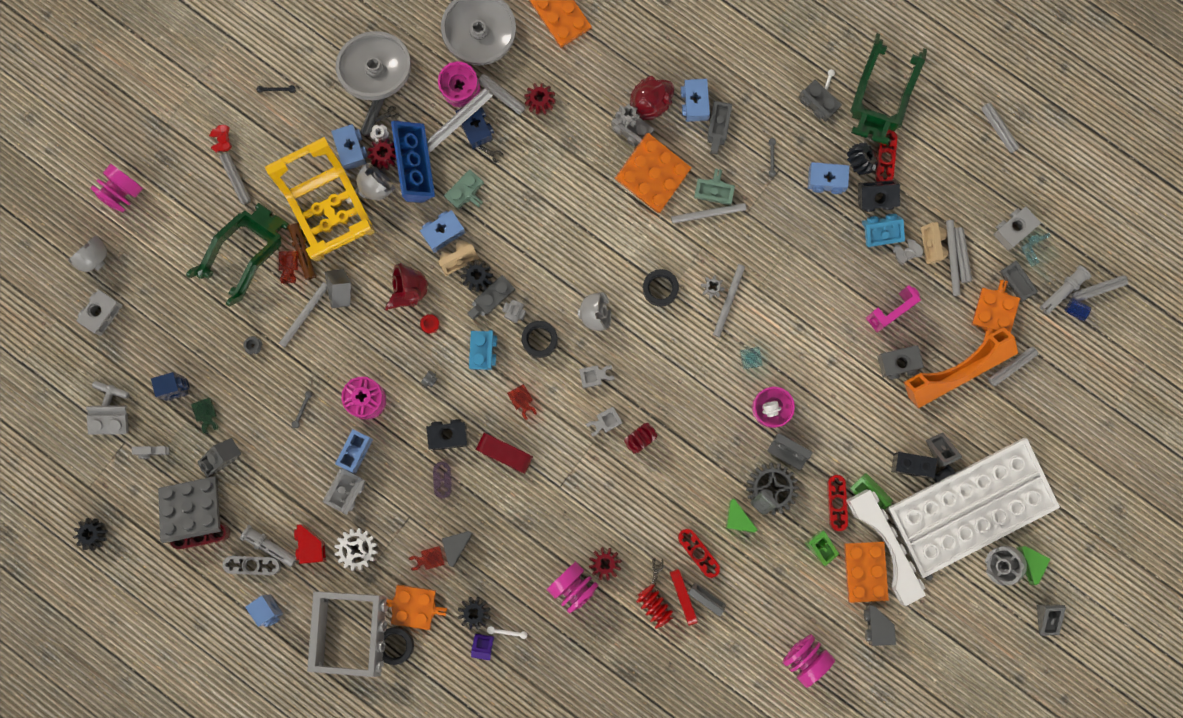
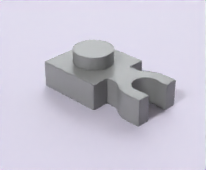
[579,365,614,389]
[586,407,623,437]
[132,446,170,459]

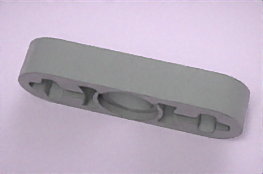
[223,556,281,575]

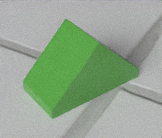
[726,499,757,533]
[805,530,839,566]
[1016,546,1050,585]

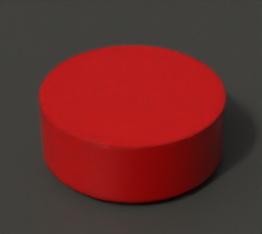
[420,314,440,334]

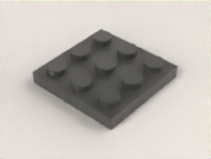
[158,476,221,543]

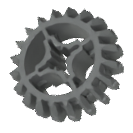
[746,462,799,515]

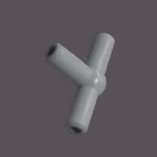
[92,381,130,406]

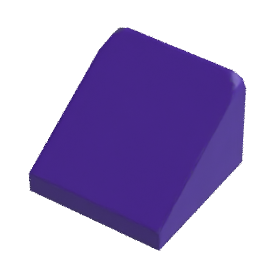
[471,633,494,660]

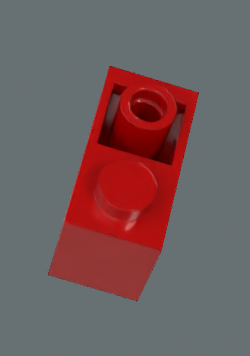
[294,524,326,564]

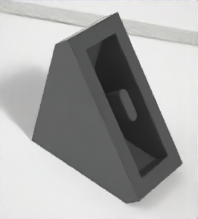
[324,269,351,309]
[926,433,962,467]
[442,531,473,567]
[1037,604,1066,636]

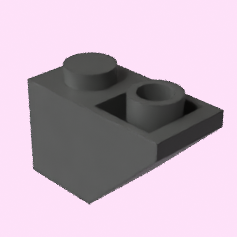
[198,438,241,478]
[864,605,896,646]

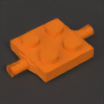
[971,280,1020,342]
[386,584,447,630]

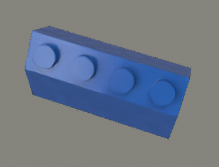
[391,121,435,203]

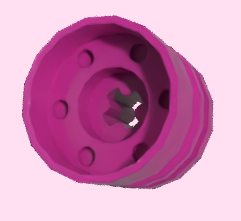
[438,61,480,108]
[90,163,143,213]
[341,377,387,420]
[752,386,795,428]
[546,561,599,614]
[782,634,836,688]

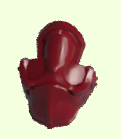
[630,76,675,121]
[384,263,428,311]

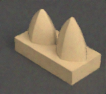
[921,222,949,264]
[438,239,479,276]

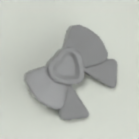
[893,239,923,265]

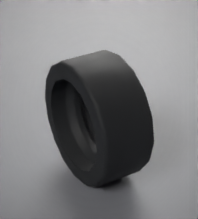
[643,269,679,307]
[521,321,558,358]
[382,627,414,665]

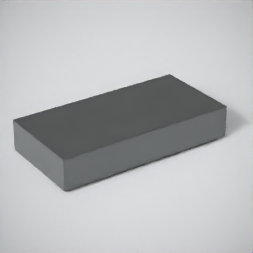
[999,260,1038,303]
[688,582,726,617]

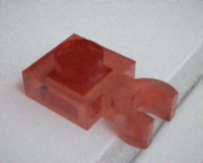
[279,251,298,284]
[507,384,537,420]
[408,546,445,571]

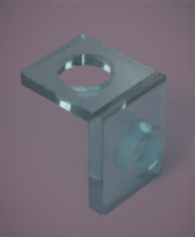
[1021,233,1051,267]

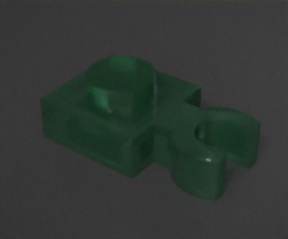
[191,398,218,434]

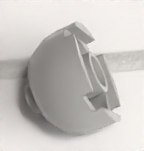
[356,163,394,201]
[68,235,107,272]
[578,292,611,331]
[985,546,1027,586]

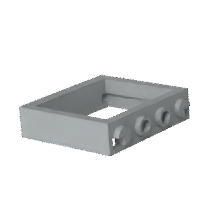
[307,591,388,677]

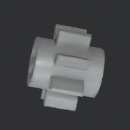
[615,104,640,129]
[701,275,725,300]
[502,300,526,323]

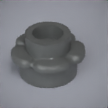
[243,336,263,355]
[421,370,438,388]

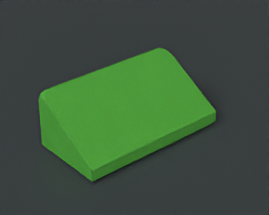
[849,473,893,510]

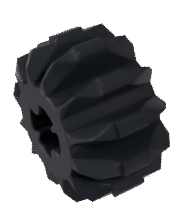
[847,142,878,176]
[461,260,493,293]
[73,518,109,551]
[458,597,491,630]

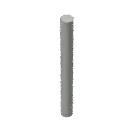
[671,203,746,224]
[946,220,961,296]
[713,264,745,337]
[278,282,327,348]

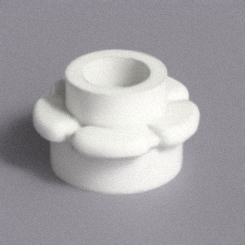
[370,124,389,142]
[762,401,782,417]

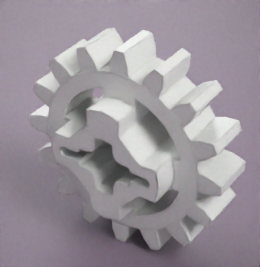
[335,528,378,571]

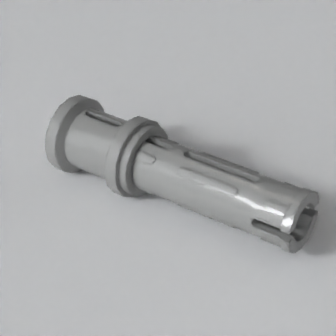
[1039,265,1092,315]
[240,525,296,568]

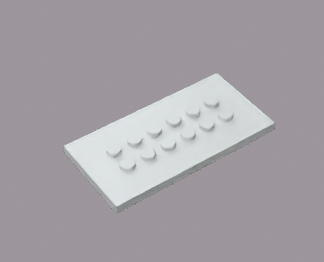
[887,438,1060,578]

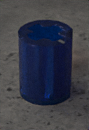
[1065,298,1091,321]

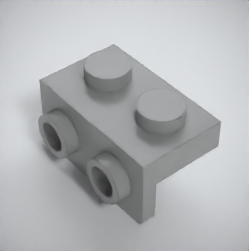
[322,468,365,515]

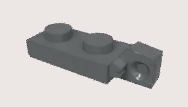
[707,101,732,155]
[467,275,516,320]

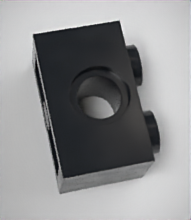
[858,180,900,212]
[426,419,469,451]
[891,452,937,479]

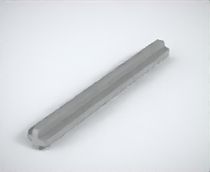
[427,88,493,153]

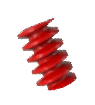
[636,584,675,629]

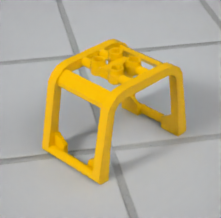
[265,137,376,262]

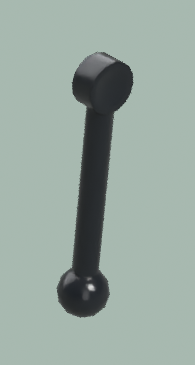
[256,85,296,93]

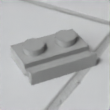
[86,405,129,435]

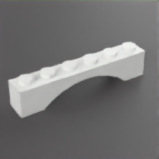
[846,489,926,606]

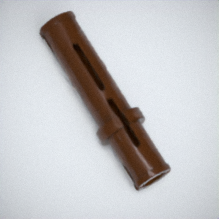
[288,223,317,280]

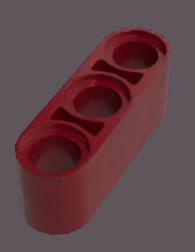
[475,433,533,474]
[170,524,231,549]

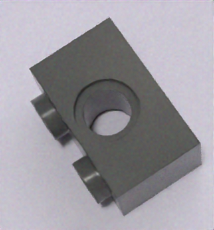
[877,345,924,380]

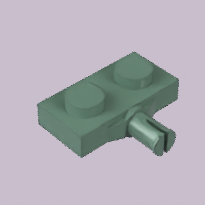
[444,169,484,210]
[694,169,735,205]

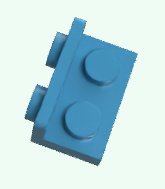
[862,213,905,247]
[469,330,497,370]

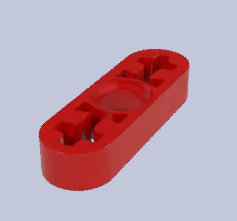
[875,130,898,181]
[827,475,848,531]
[678,529,720,578]
[670,569,698,626]

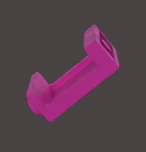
[866,285,921,333]

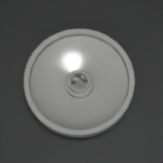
[441,0,516,65]
[336,31,411,101]

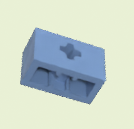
[681,79,710,122]
[331,124,368,171]
[807,162,850,194]
[420,210,466,253]
[335,429,373,474]
[245,594,283,627]

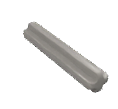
[479,74,525,115]
[982,103,1020,153]
[220,153,251,205]
[954,227,972,283]
[1072,275,1128,302]
[988,347,1038,387]

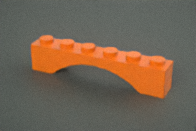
[904,327,1018,409]

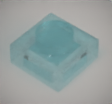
[740,347,763,370]

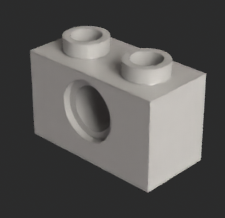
[993,206,1041,251]
[76,289,123,336]

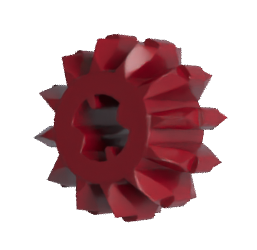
[524,83,556,115]
[368,138,397,170]
[624,423,658,454]
[589,547,622,581]

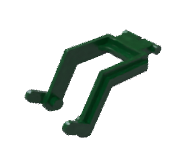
[850,33,927,145]
[186,203,290,307]

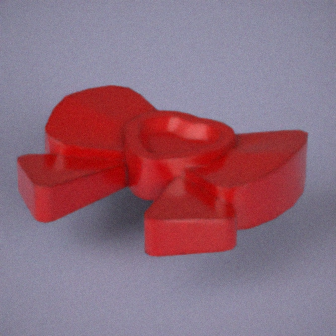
[209,125,232,153]

